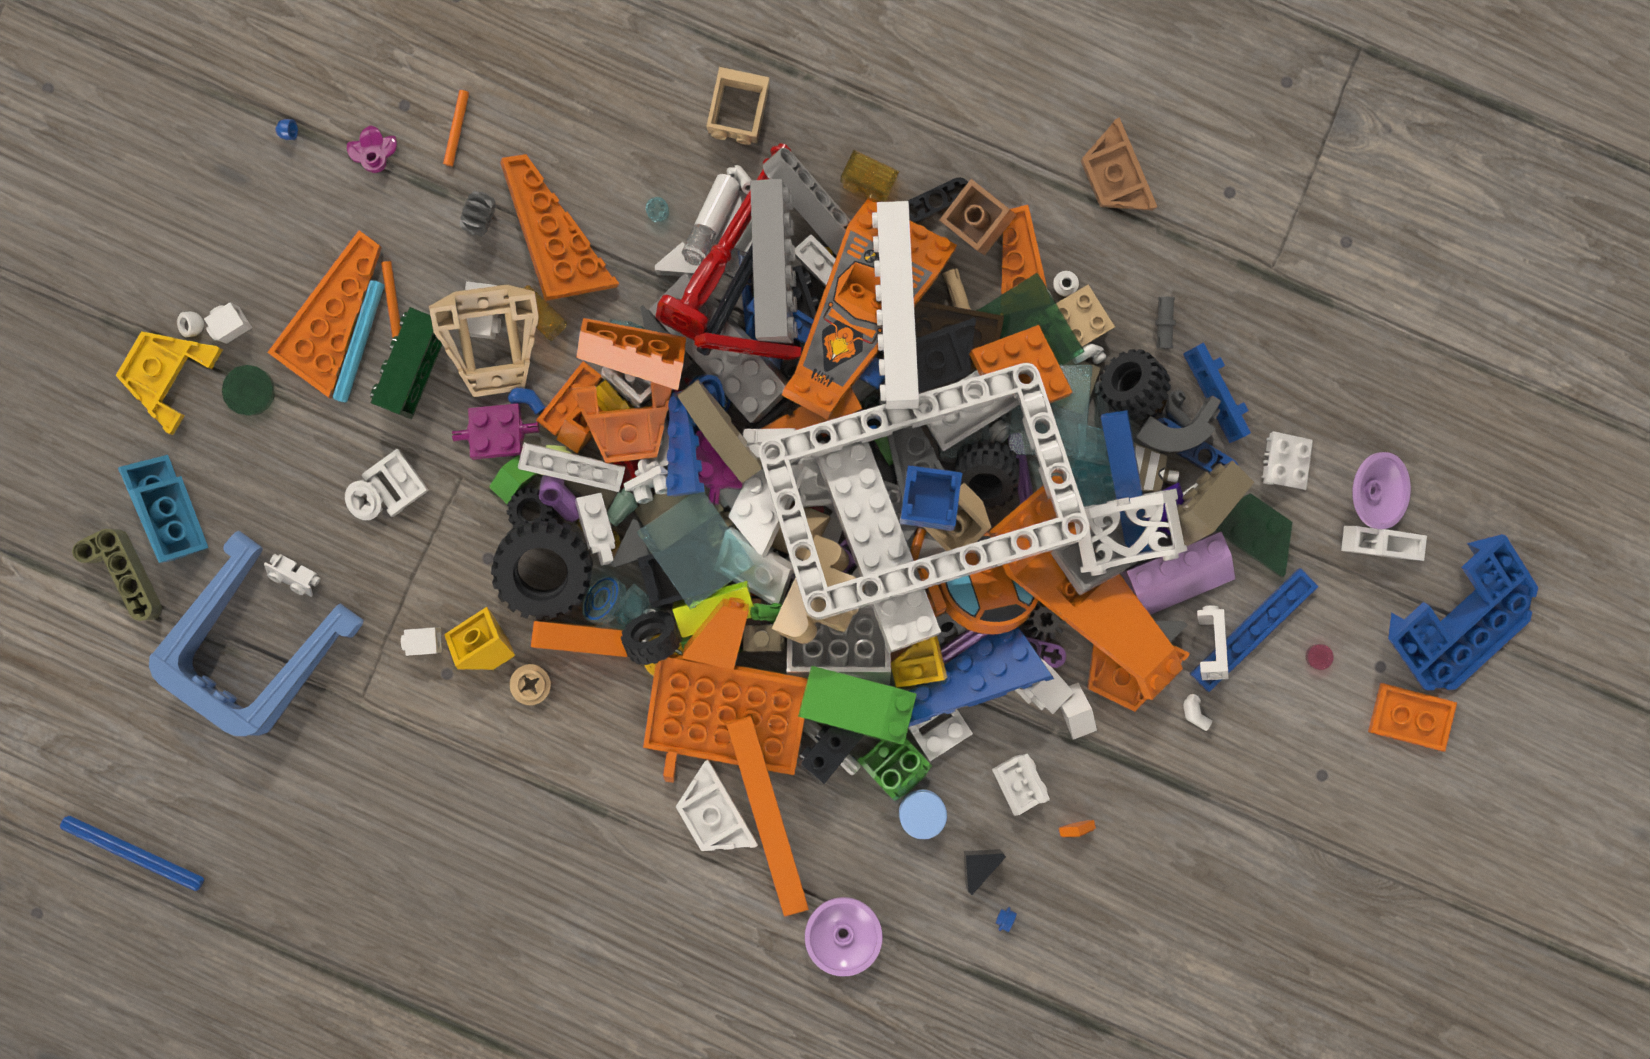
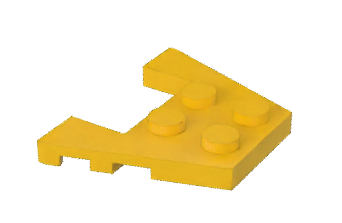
[116,331,223,435]

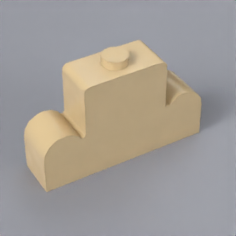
[772,534,865,644]

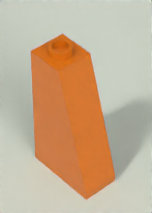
[531,620,628,657]

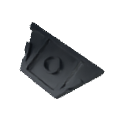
[881,318,976,392]

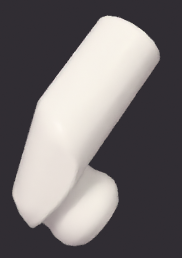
[1183,694,1212,731]

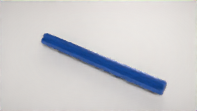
[60,816,204,891]

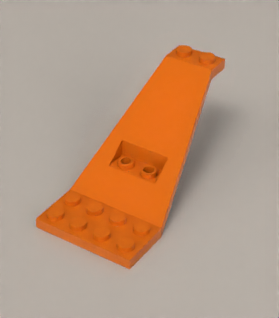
[988,476,1183,700]

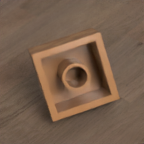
[940,179,1016,255]

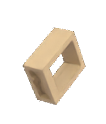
[707,67,770,145]

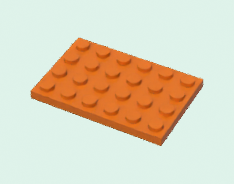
[643,654,808,775]

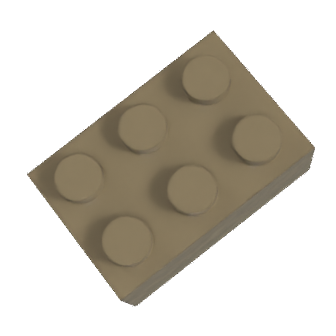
[1166,460,1254,546]

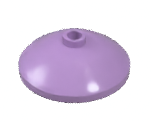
[1352,452,1411,529]
[805,897,882,976]

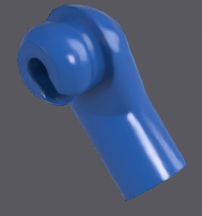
[508,387,546,415]

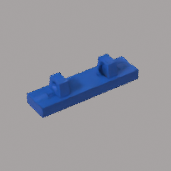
[1183,343,1251,443]

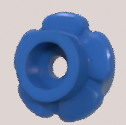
[995,907,1017,932]

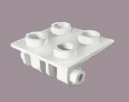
[1261,431,1313,490]

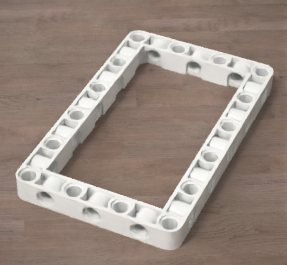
[759,363,1089,620]

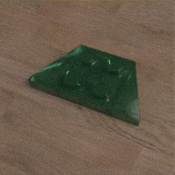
[1214,493,1293,577]

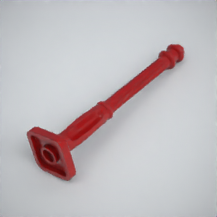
[656,143,791,341]

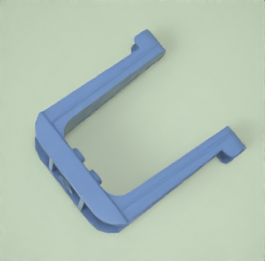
[149,531,364,736]

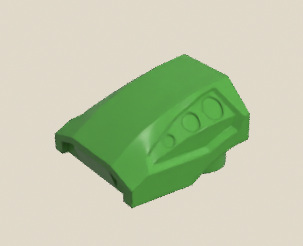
[857,738,932,801]

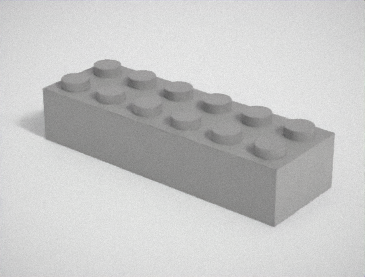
[750,179,798,346]
[649,274,789,423]

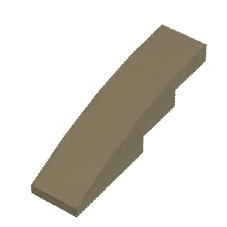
[678,380,763,483]

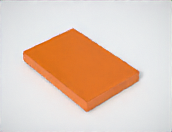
[1368,683,1457,752]

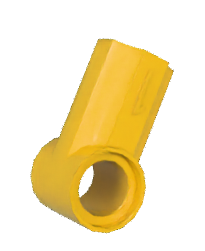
[596,379,634,411]

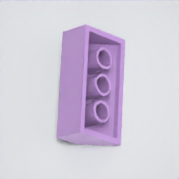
[1122,532,1235,615]

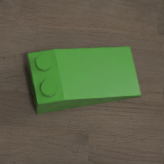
[798,666,917,745]

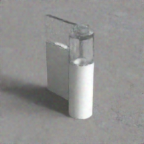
[682,174,754,286]

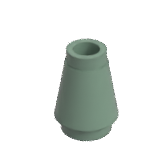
[607,488,638,527]

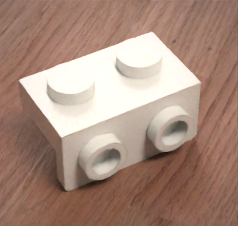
[992,754,1050,816]

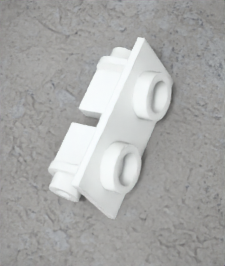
[264,554,320,597]

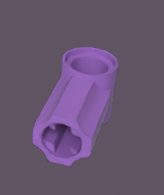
[539,475,579,522]

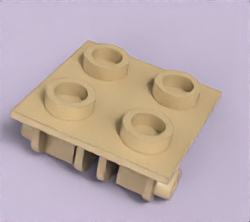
[1044,285,1115,353]

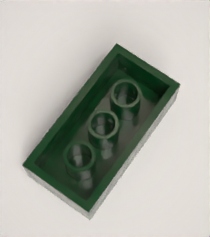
[370,307,443,420]

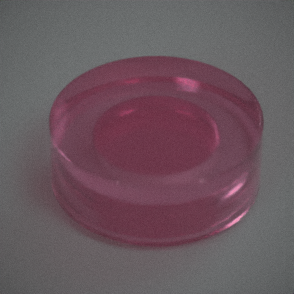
[1306,644,1334,670]

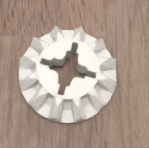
[345,479,384,520]

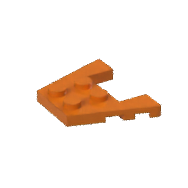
[572,381,673,463]
[1087,644,1190,712]

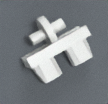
[624,458,668,504]

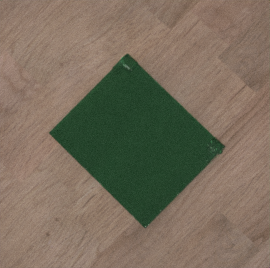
[976,273,1085,367]

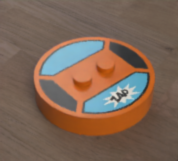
[938,532,1038,634]

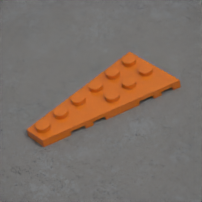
[500,154,619,301]
[267,230,382,399]

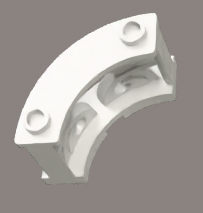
[1074,489,1187,576]

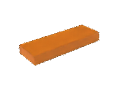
[536,361,603,437]

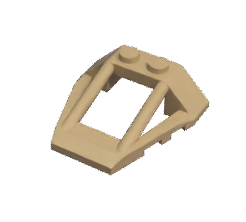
[429,285,539,397]

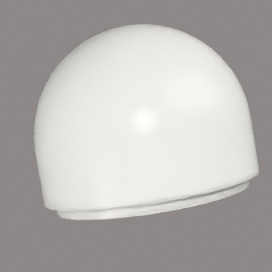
[177,312,204,338]

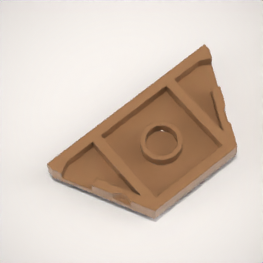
[1081,117,1157,211]

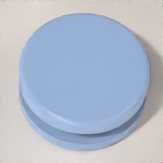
[899,789,947,839]

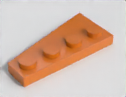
[1001,205,1051,316]

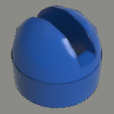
[275,119,298,140]

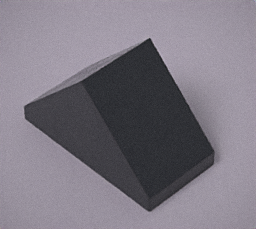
[964,849,1006,895]

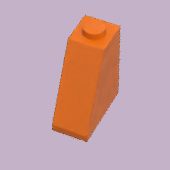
[682,597,749,670]

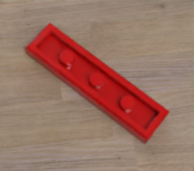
[694,333,801,360]

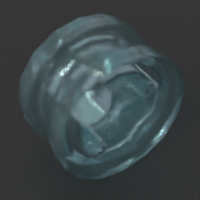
[645,197,669,222]

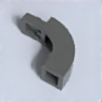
[1133,395,1221,454]

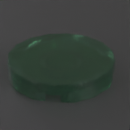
[222,365,275,416]

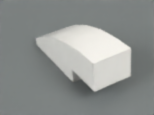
[1341,526,1427,561]

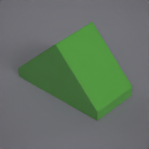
[489,455,538,504]

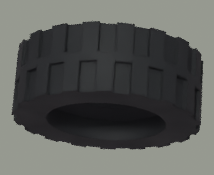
[621,611,682,665]

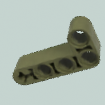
[72,528,162,621]

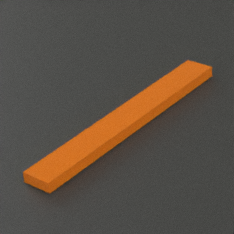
[726,715,809,917]

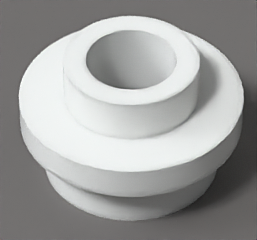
[1053,271,1079,297]
[987,420,1011,443]

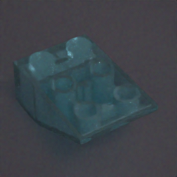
[1069,424,1116,507]

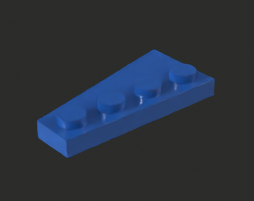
[666,391,705,497]

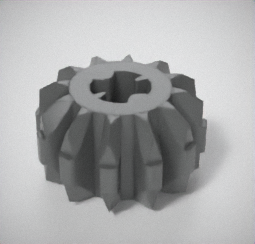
[460,191,496,237]
[1024,601,1066,641]

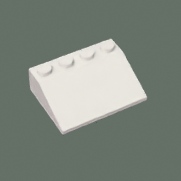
[787,606,891,685]

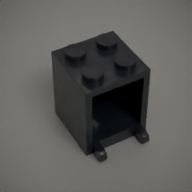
[637,540,718,608]

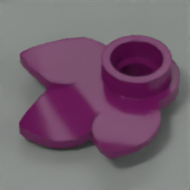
[347,125,397,173]

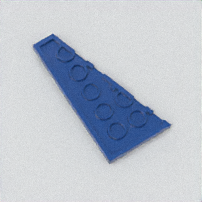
[908,627,1055,727]

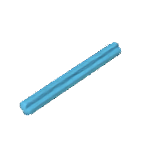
[333,280,384,403]

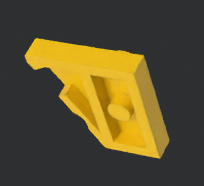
[891,636,947,688]

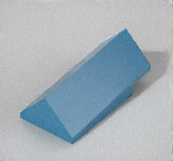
[118,455,208,563]

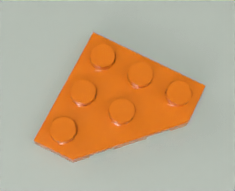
[969,325,1073,403]

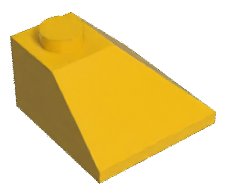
[444,607,515,670]

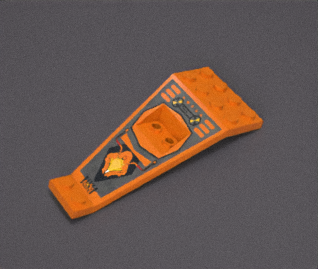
[782,199,957,419]

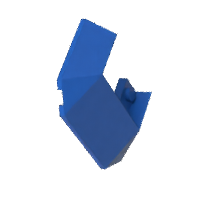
[1388,534,1538,690]

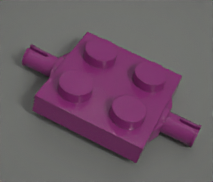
[452,403,540,460]
[695,431,743,505]

